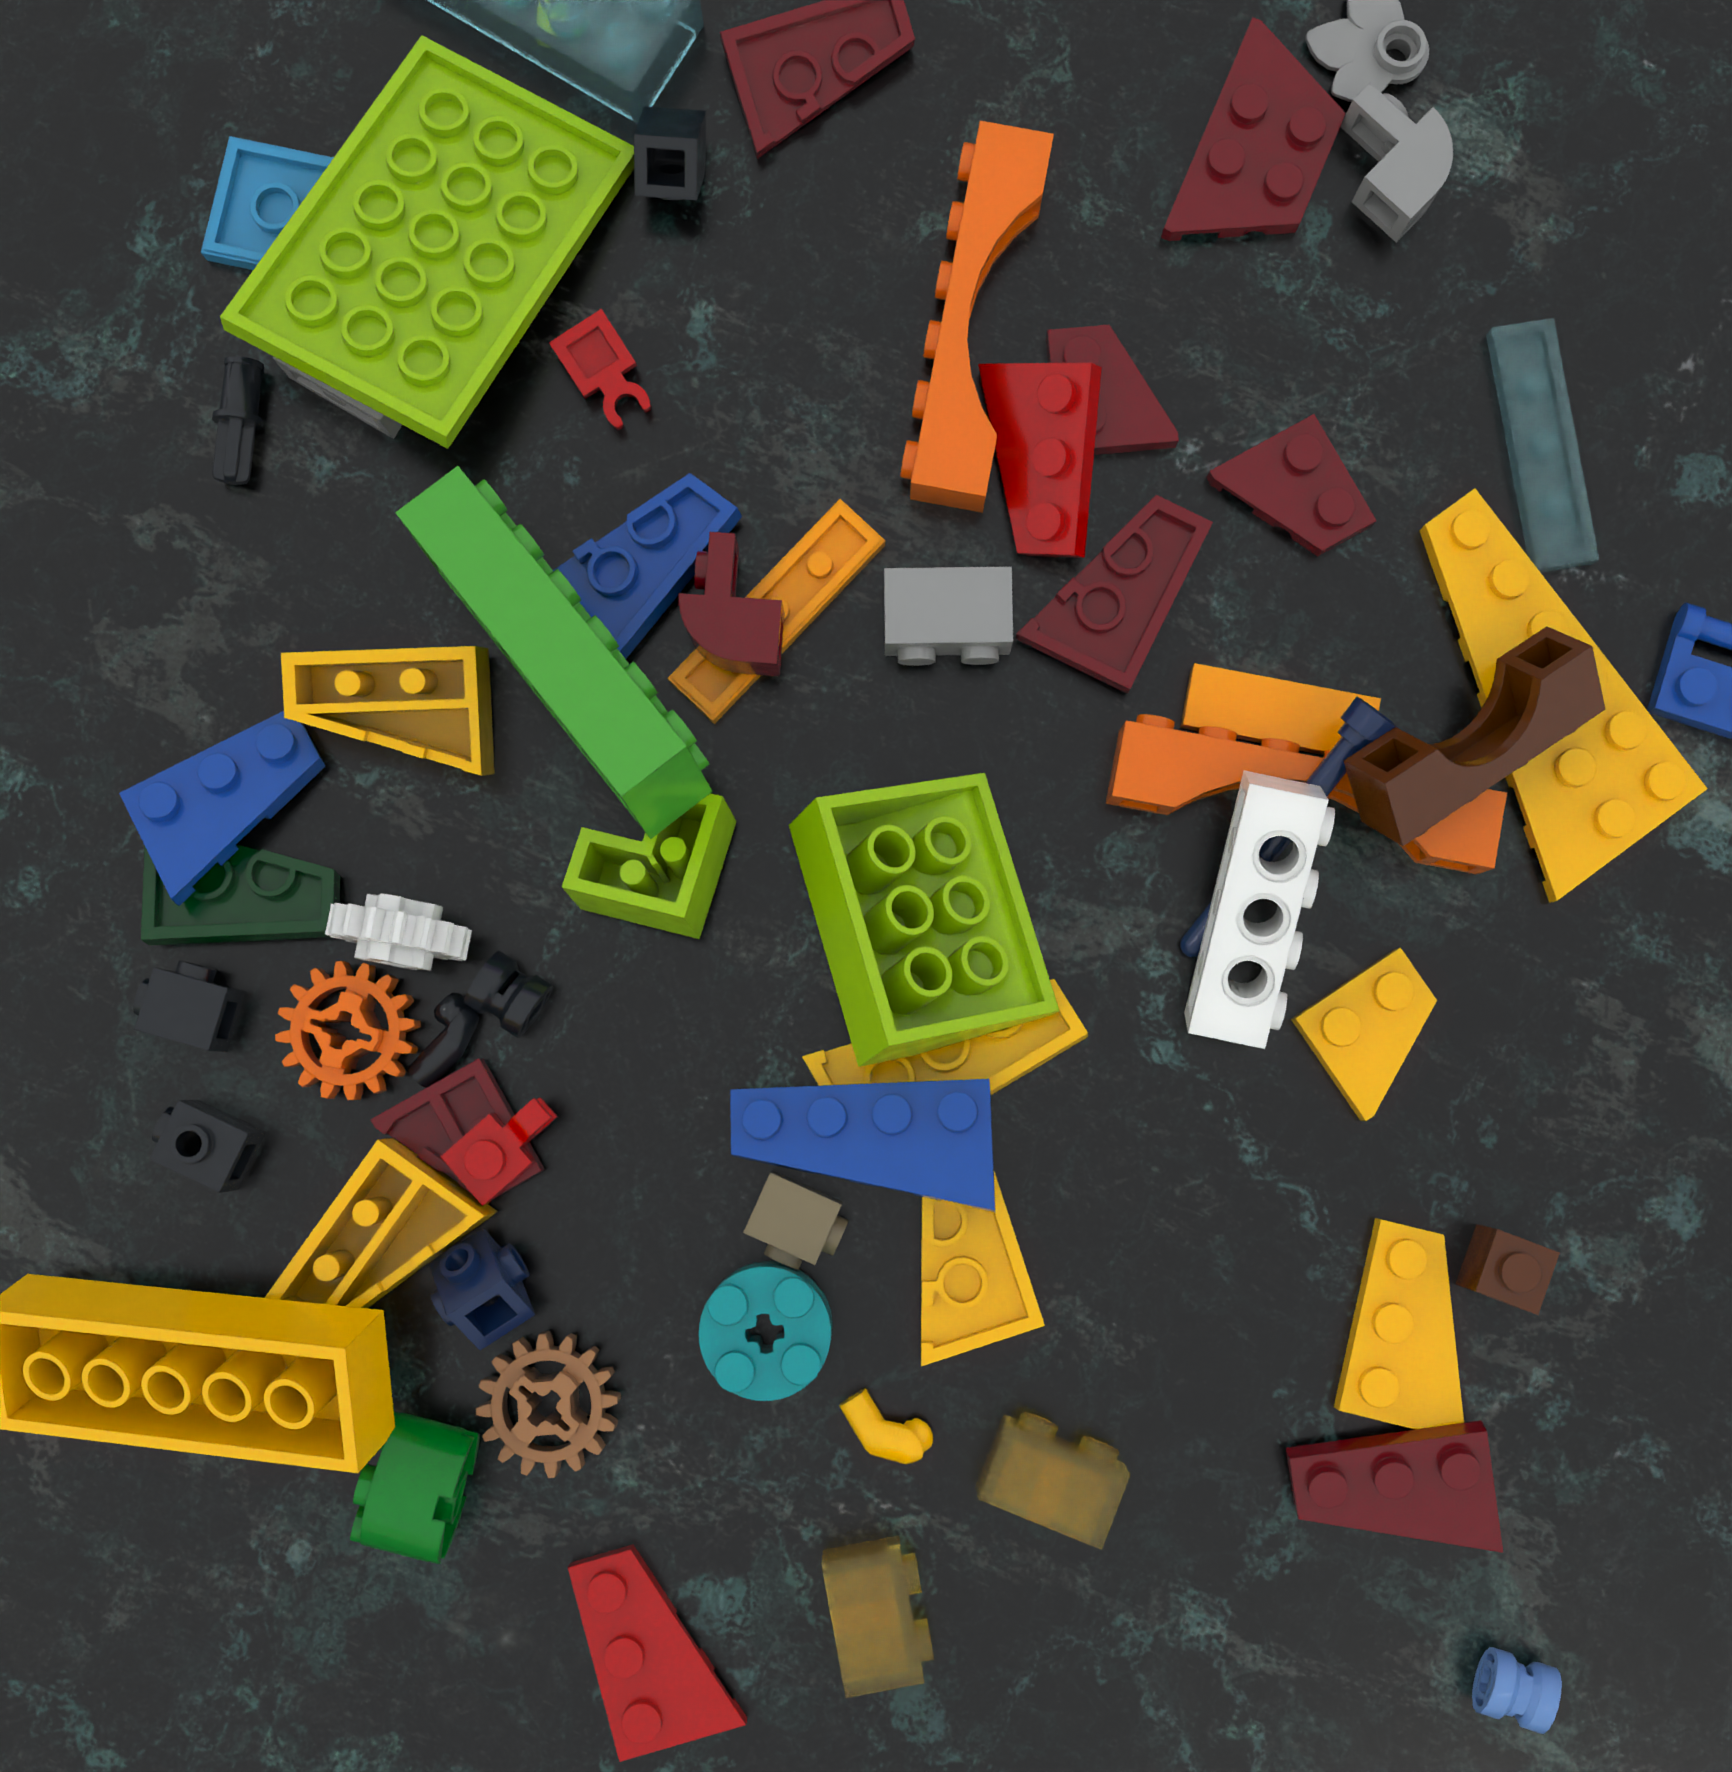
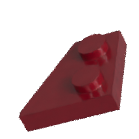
[370,1058,545,1199]

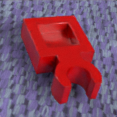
[549,309,651,430]

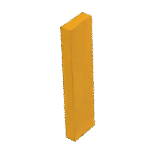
[667,499,886,724]

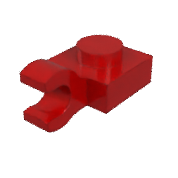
[440,1097,558,1206]

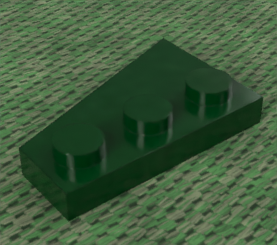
[141,844,340,946]

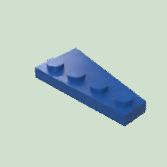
[730,1079,996,1212]

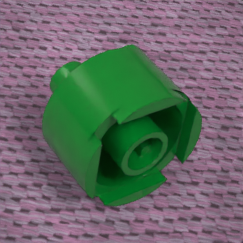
[350,1411,480,1564]

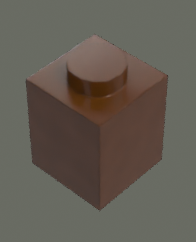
[1455,1224,1560,1315]

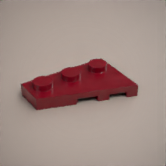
[720,0,915,159]
[1286,1420,1503,1553]

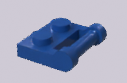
[1647,602,1732,739]

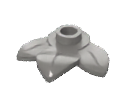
[1305,0,1429,102]

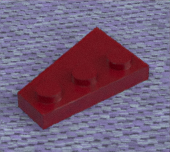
[1015,495,1213,694]

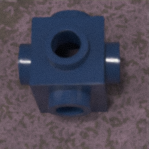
[428,1228,535,1350]

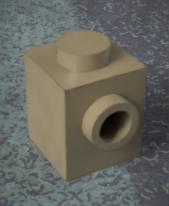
[743,1170,849,1270]

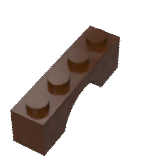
[1344,626,1605,846]

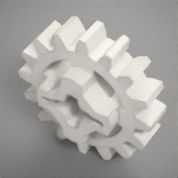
[325,893,472,971]

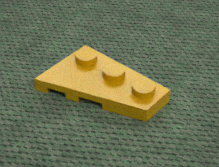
[921,1172,1045,1367]
[1334,1218,1464,1429]

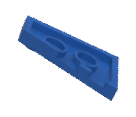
[553,473,742,659]
[119,711,325,907]

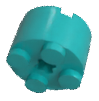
[699,1261,833,1401]

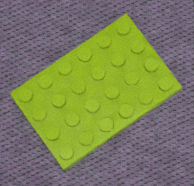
[220,35,634,449]

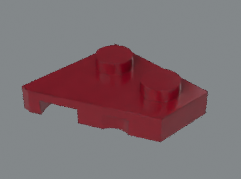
[1046,325,1179,455]
[1206,414,1377,557]

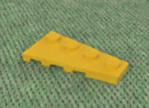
[802,979,1088,1095]

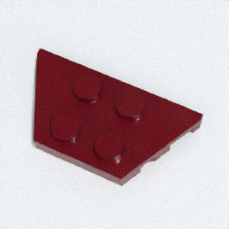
[1161,17,1346,241]

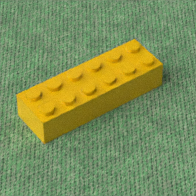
[0,1274,395,1473]

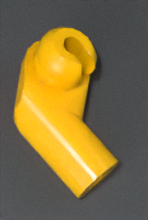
[839,1388,933,1464]

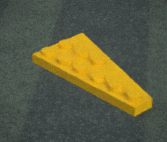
[1419,488,1708,903]

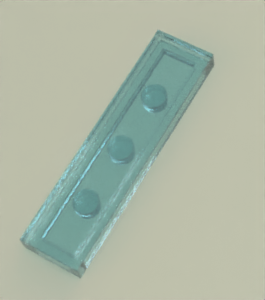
[1486,318,1599,573]

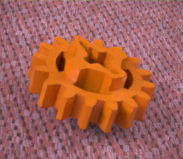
[275,961,421,1100]

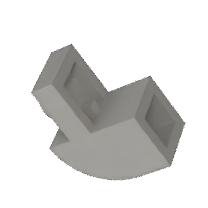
[1340,83,1453,243]

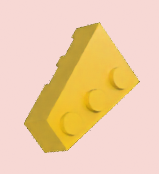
[281,646,495,776]
[265,1138,498,1308]

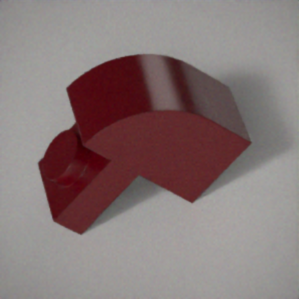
[679,532,785,676]

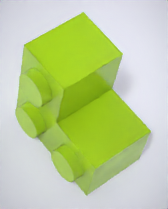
[562,793,737,939]

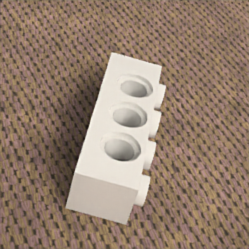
[1184,770,1335,1049]

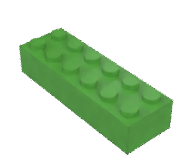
[395,466,713,839]

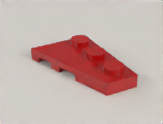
[978,362,1102,558]
[568,1544,748,1762]

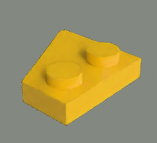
[1291,947,1437,1121]

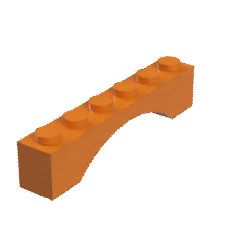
[900,121,1054,513]
[1105,714,1507,874]

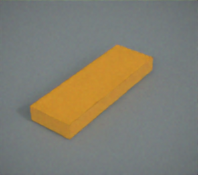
[1180,663,1381,755]

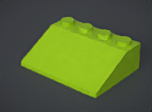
[789,773,1059,1067]

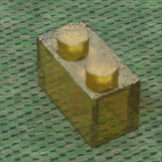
[975,1411,1131,1550]
[821,1536,934,1698]

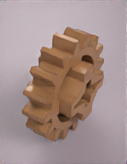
[476,1331,621,1478]

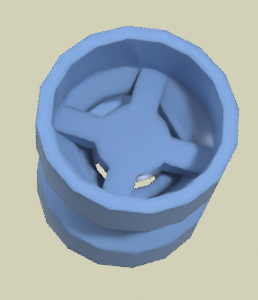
[1472,1647,1562,1734]

